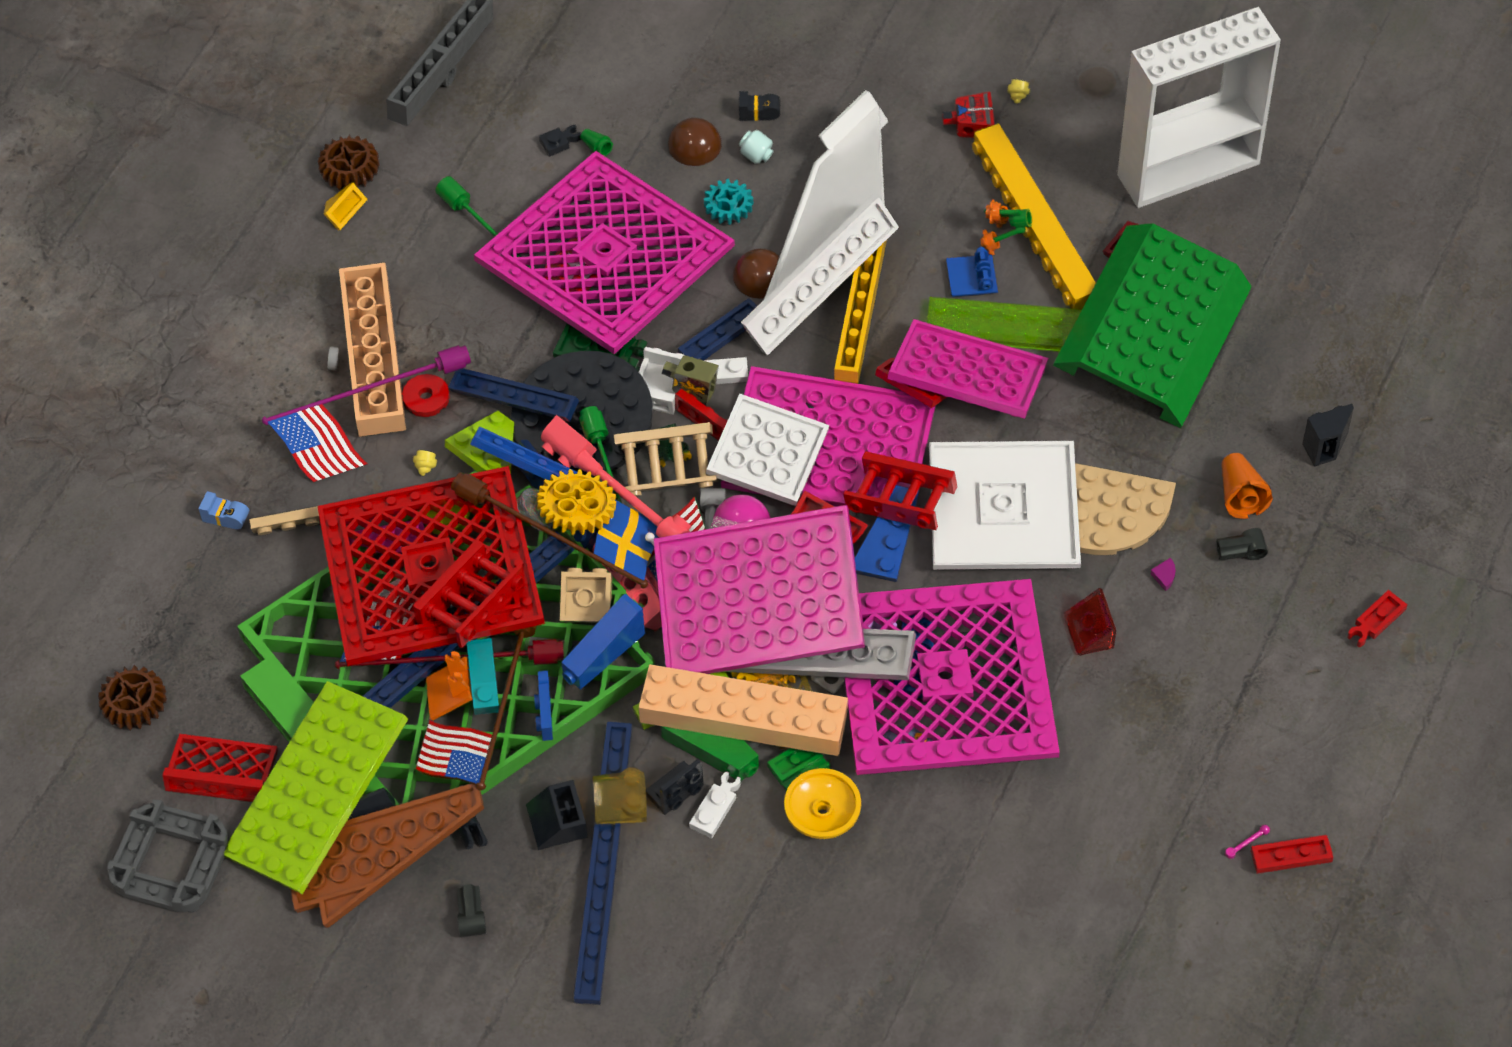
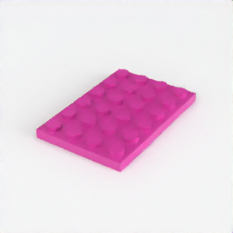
[888,319,1049,419]

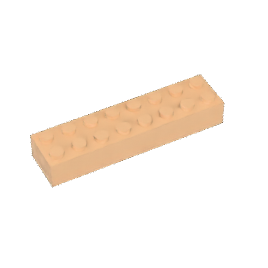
[339,263,406,437]
[639,664,848,756]

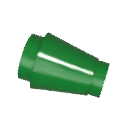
[580,129,613,156]

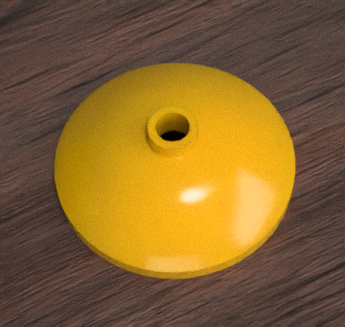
[784,768,861,839]

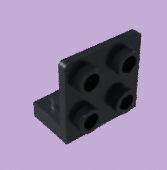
[645,759,704,815]

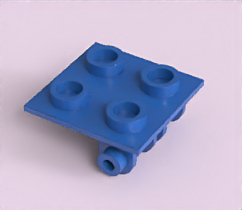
[946,247,998,297]

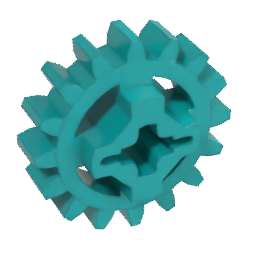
[704,179,754,225]

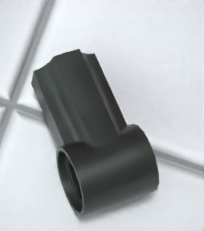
[1216,528,1268,560]
[457,884,486,938]

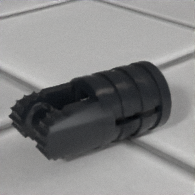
[457,815,488,850]

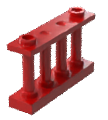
[843,451,957,530]
[412,539,525,648]

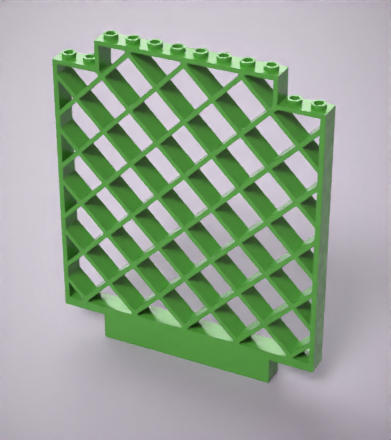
[237,470,655,806]

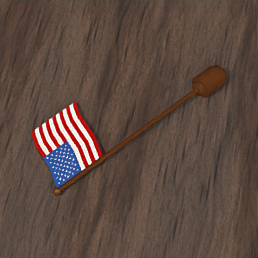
[416,626,537,790]

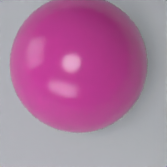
[712,495,770,528]

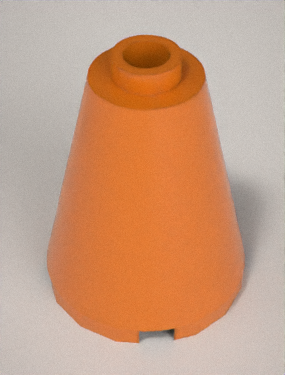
[1222,453,1273,519]

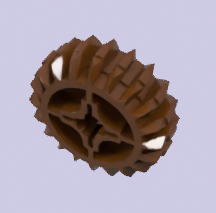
[318,134,380,191]
[98,665,167,731]

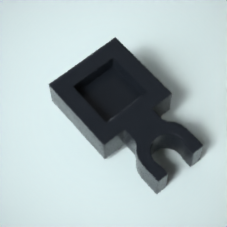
[539,124,581,157]

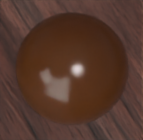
[668,118,722,166]
[733,248,780,299]

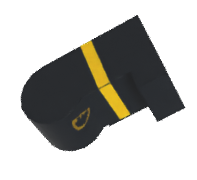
[739,91,781,121]

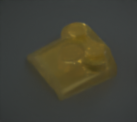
[592,767,647,824]

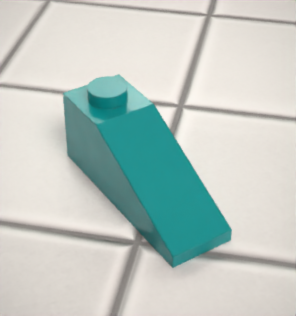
[467,638,499,715]

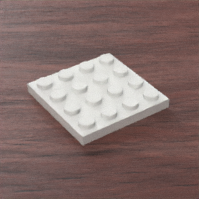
[706,394,829,506]

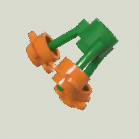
[980,199,1032,256]

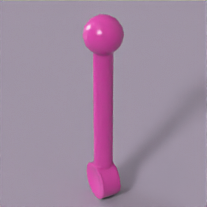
[1225,825,1270,859]

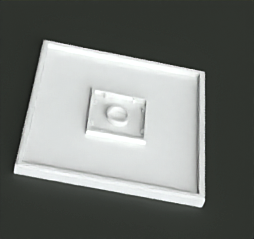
[929,441,1081,570]

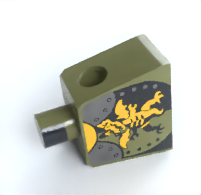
[662,355,719,406]

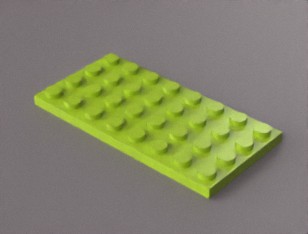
[224,681,408,894]

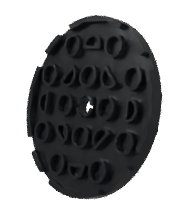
[511,351,654,478]

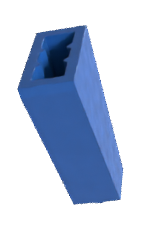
[562,594,645,690]

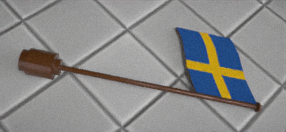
[451,472,658,588]

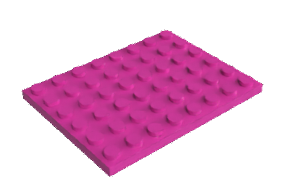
[721,366,936,507]
[654,505,865,674]

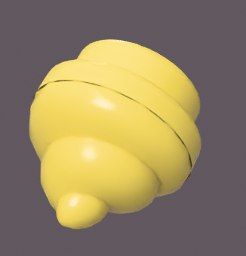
[1007,80,1030,104]
[413,450,437,476]

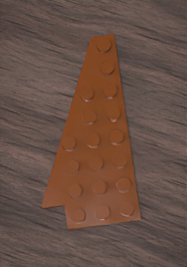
[291,784,484,928]

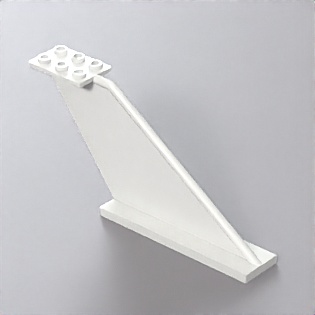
[741,90,899,356]

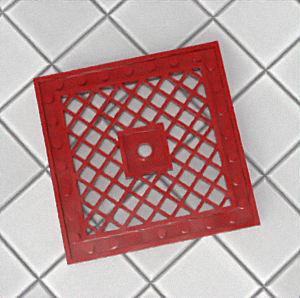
[317,466,545,666]

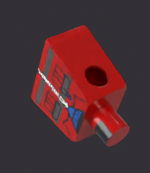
[942,92,995,138]

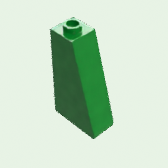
[661,726,759,781]

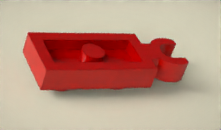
[1347,590,1407,647]

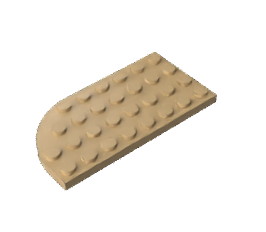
[1075,463,1176,555]

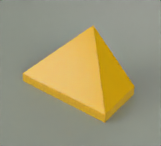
[324,183,368,230]

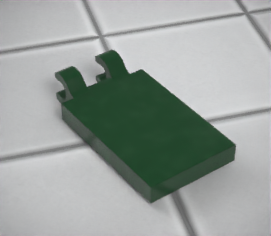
[553,323,647,372]

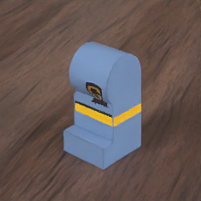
[199,491,250,529]

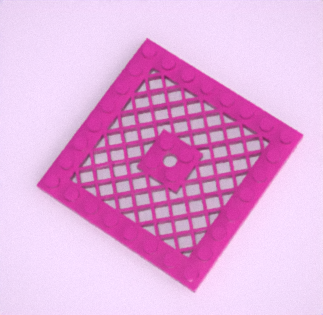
[474,151,735,354]
[844,579,1060,775]

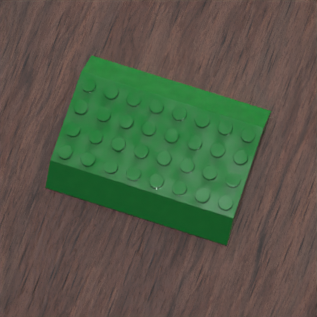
[1053,223,1252,429]

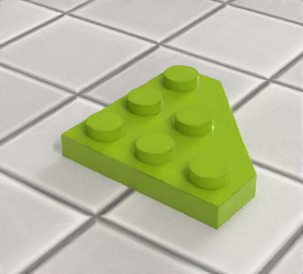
[445,411,514,473]

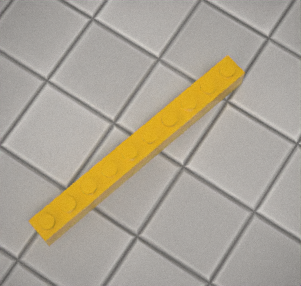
[972,124,1096,313]

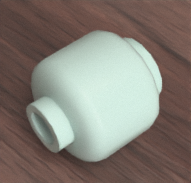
[739,130,773,164]

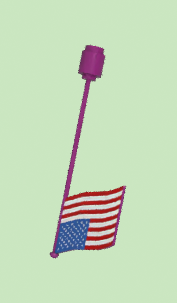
[262,345,471,482]

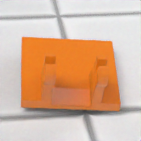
[426,651,472,720]

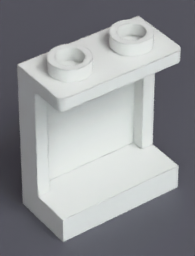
[639,347,685,415]

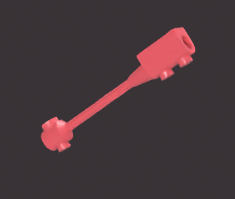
[541,415,692,538]

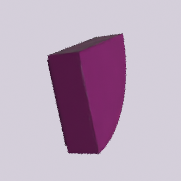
[1150,558,1176,591]

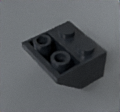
[1302,404,1354,467]
[526,780,588,850]

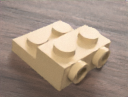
[560,568,612,623]

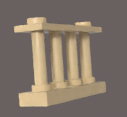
[614,422,718,496]

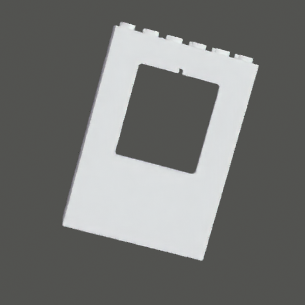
[1117,7,1281,208]

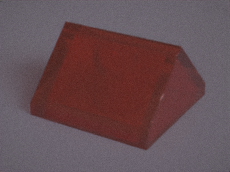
[1063,588,1116,656]

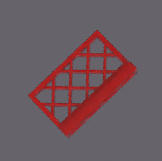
[162,734,278,802]

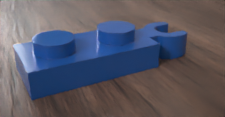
[534,671,553,741]

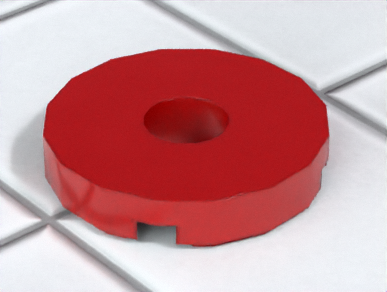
[402,374,450,417]

